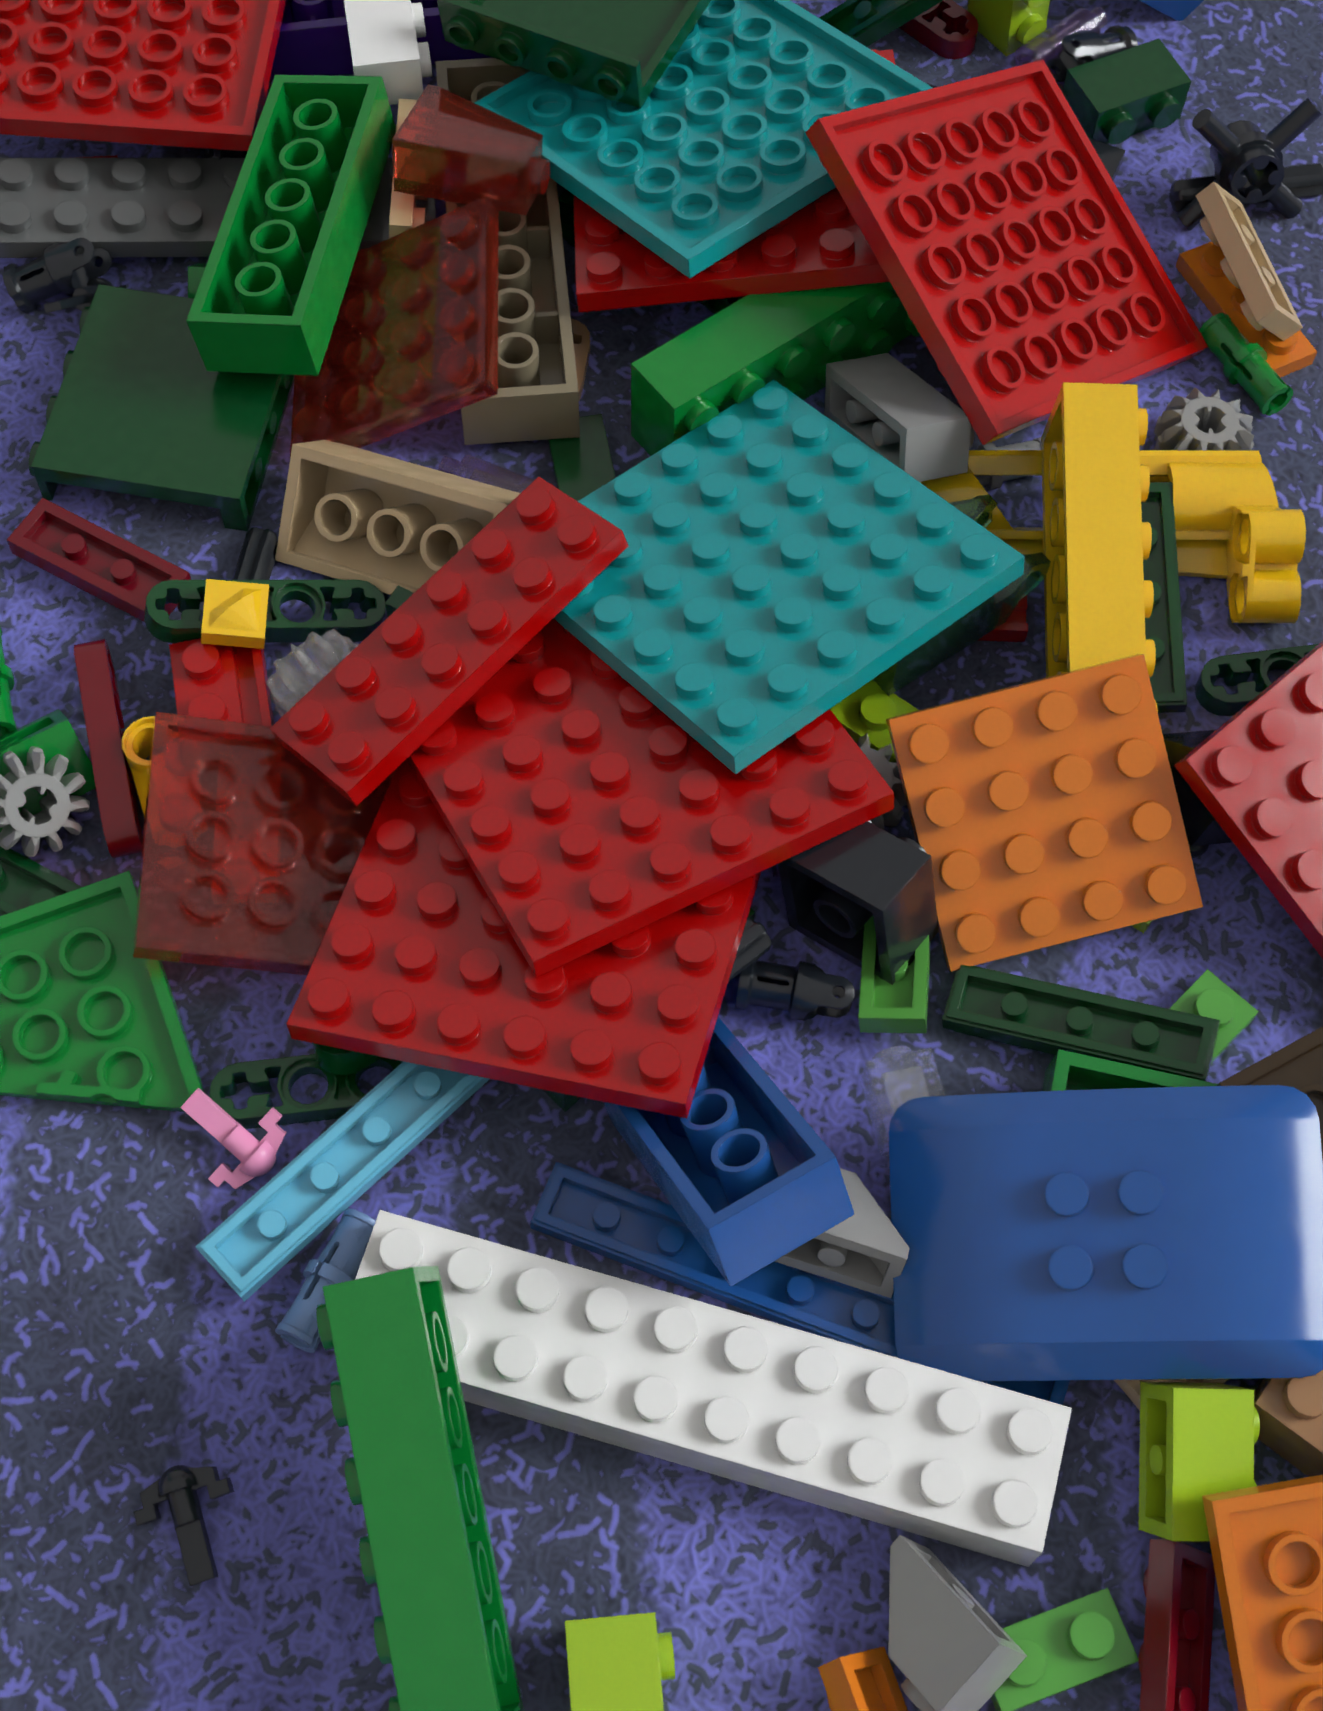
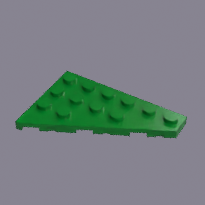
[0,871,206,1112]

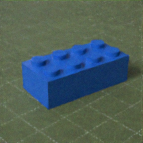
[603,1017,854,1287]

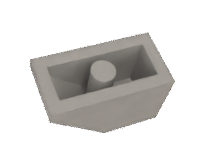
[775,1168,910,1298]
[888,1535,1027,1711]

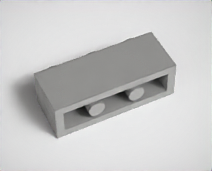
[824,353,974,482]

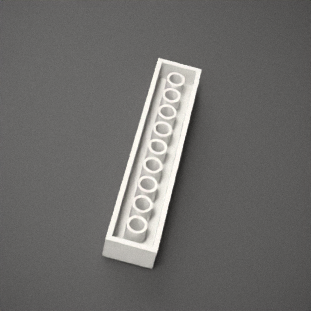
[355,1210,1072,1567]

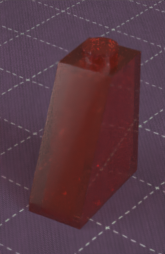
[392,85,550,216]

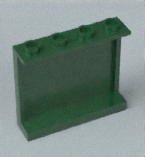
[437,0,711,109]
[29,284,297,532]

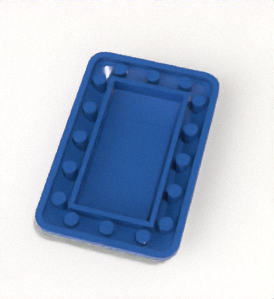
[888,1085,1323,1381]

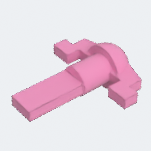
[180,1088,287,1189]

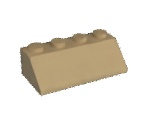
[275,440,520,595]

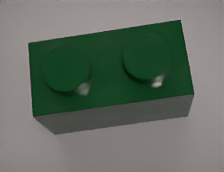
[1062,39,1191,145]

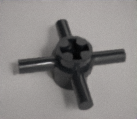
[1177,97,1322,231]

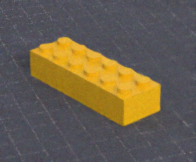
[1041,382,1158,712]

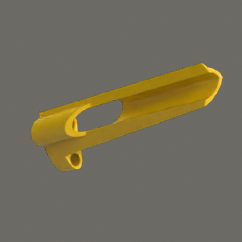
[920,450,1306,623]

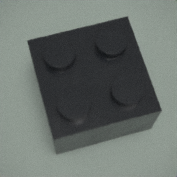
[778,820,938,985]

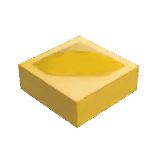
[201,579,269,649]

